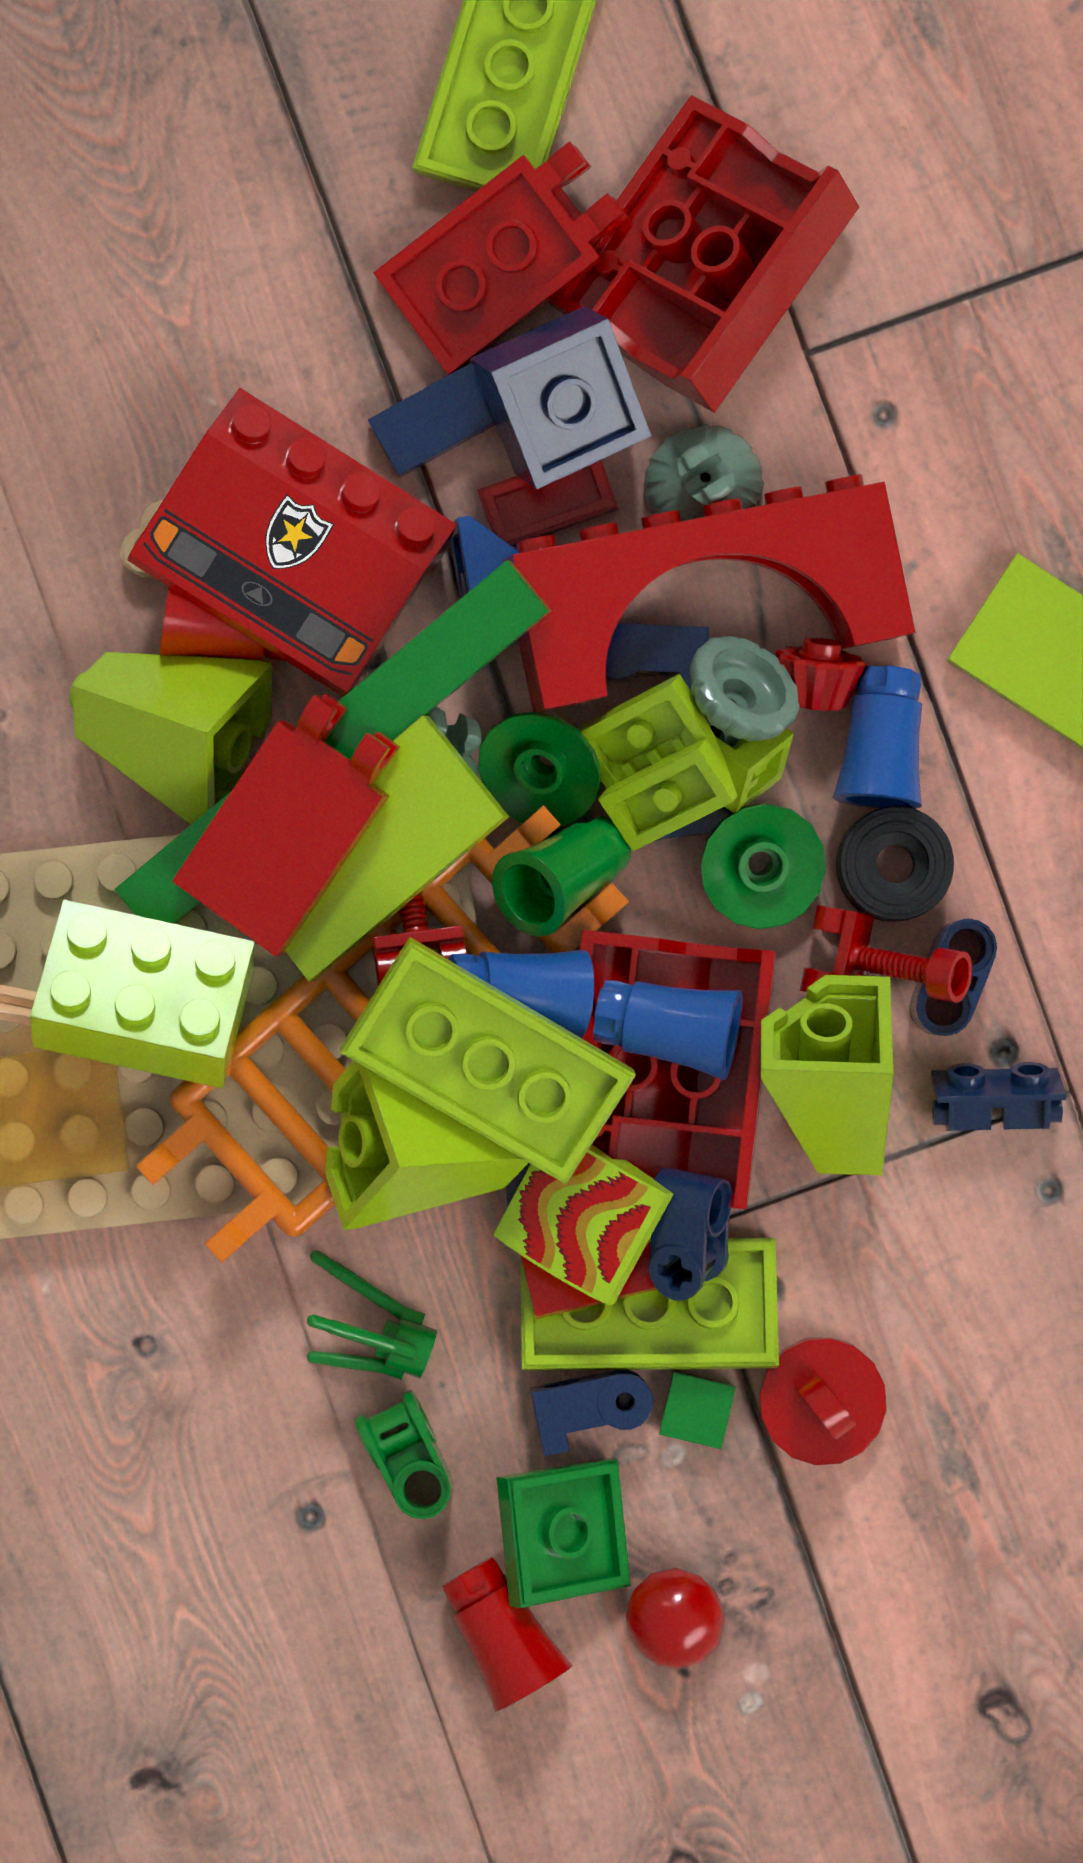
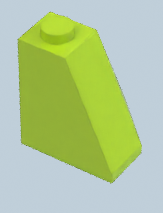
[69,652,272,824]
[760,975,894,1176]
[325,1061,528,1230]

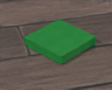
[496,1458,631,1608]

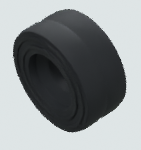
[836,806,954,922]

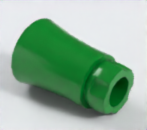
[492,816,631,937]

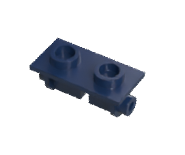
[931,1062,1067,1131]

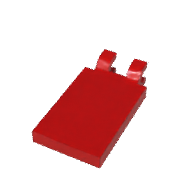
[373,141,629,375]
[172,694,401,957]

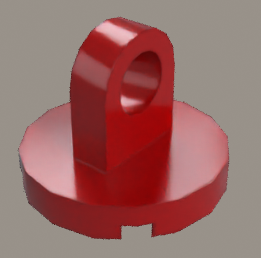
[759,1337,887,1465]

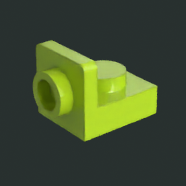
[715,728,794,813]

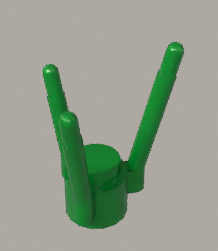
[307,1250,437,1380]

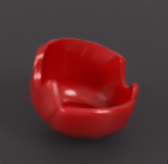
[625,1567,725,1669]

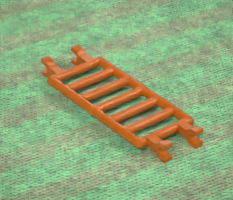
[136,805,629,1263]

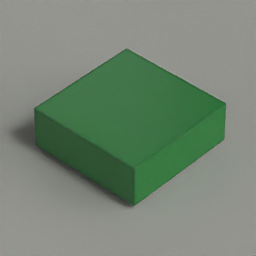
[658,1370,736,1449]

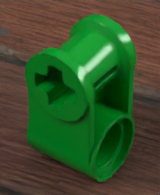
[354,1390,454,1520]

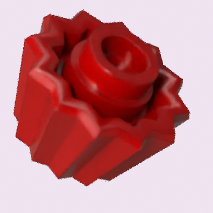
[775,637,866,712]

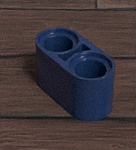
[909,918,997,1036]

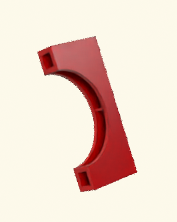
[502,474,916,712]

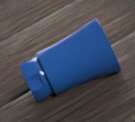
[833,666,922,809]
[448,950,594,1038]
[593,980,743,1081]

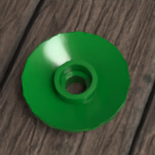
[478,711,602,827]
[700,803,827,929]

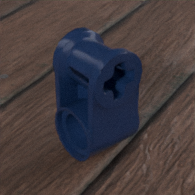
[648,1167,732,1301]

